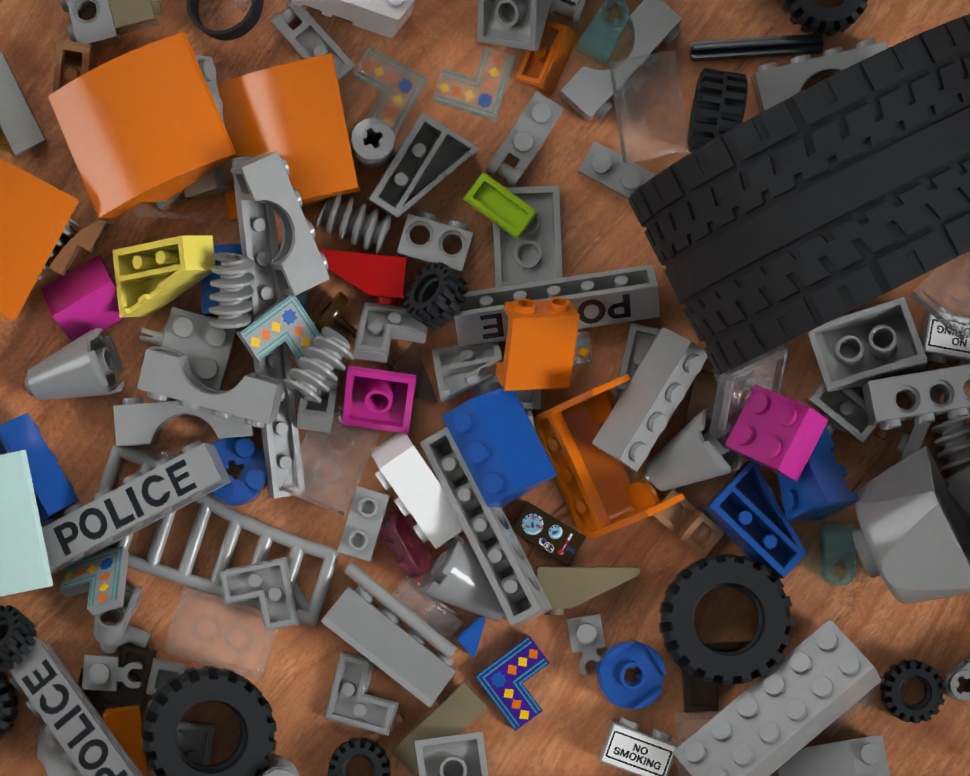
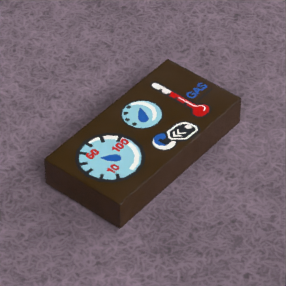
[512,502,586,566]

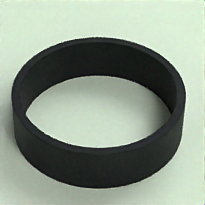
[187,0,264,41]

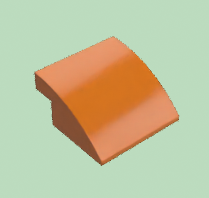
[48,32,237,218]
[217,53,360,222]
[0,158,79,322]

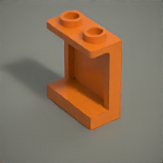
[495,297,580,391]

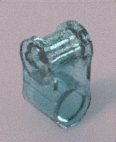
[575,0,630,65]
[819,521,858,586]

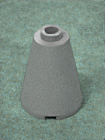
[24,328,124,400]
[645,409,742,492]
[419,534,507,621]

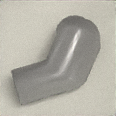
[100,624,152,654]

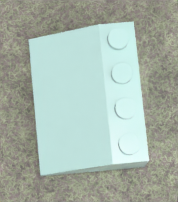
[0,450,53,597]

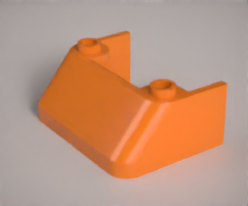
[534,374,685,539]

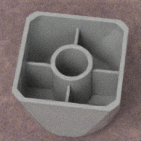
[852,446,970,604]

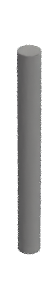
[344,562,458,659]

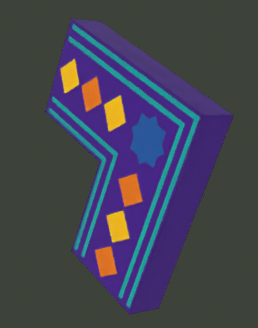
[475,635,549,731]

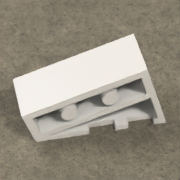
[291,0,416,38]
[370,433,463,549]

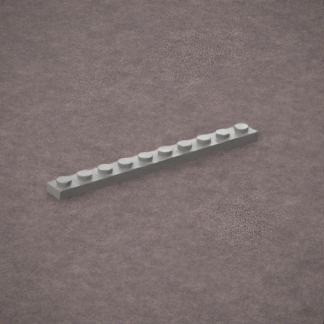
[231,156,305,499]

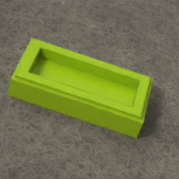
[463,172,538,240]

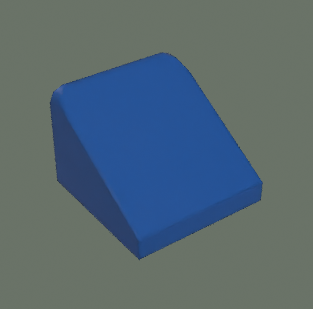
[457,615,486,658]

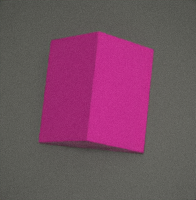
[41,255,127,342]
[342,365,416,434]

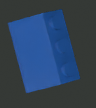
[442,387,558,508]
[0,413,79,522]

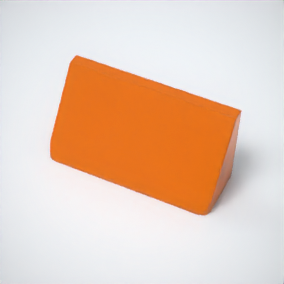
[514,20,578,95]
[103,705,148,773]

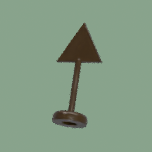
[313,291,437,402]

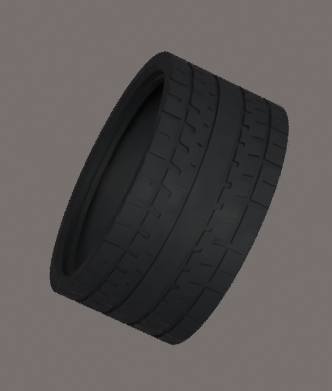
[629,14,970,375]

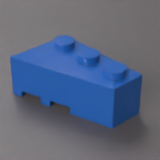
[776,413,860,521]
[701,460,807,579]

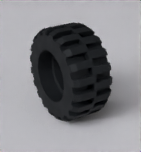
[659,553,794,685]
[141,666,277,776]

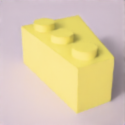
[112,235,216,318]

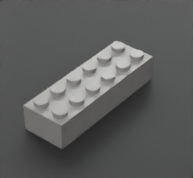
[672,619,882,776]

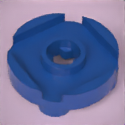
[208,437,267,506]
[596,640,666,709]

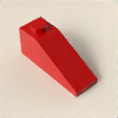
[318,249,408,306]

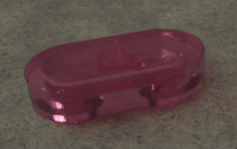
[381,512,432,578]

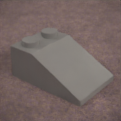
[477,0,552,51]
[807,296,927,392]
[415,731,489,776]
[776,735,890,776]

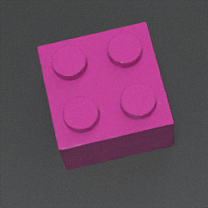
[724,384,828,482]

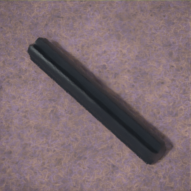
[690,34,824,62]

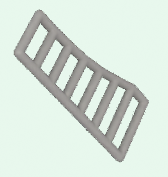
[91,444,339,626]

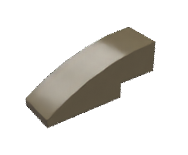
[391,680,488,775]

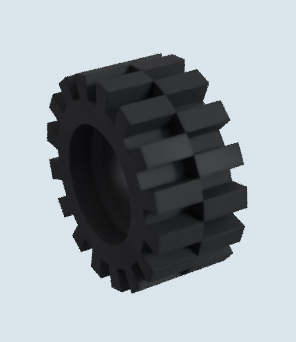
[404,262,468,329]
[0,605,37,672]
[880,660,946,723]
[328,738,390,776]

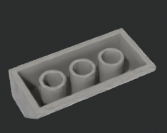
[591,327,708,472]
[321,585,456,707]

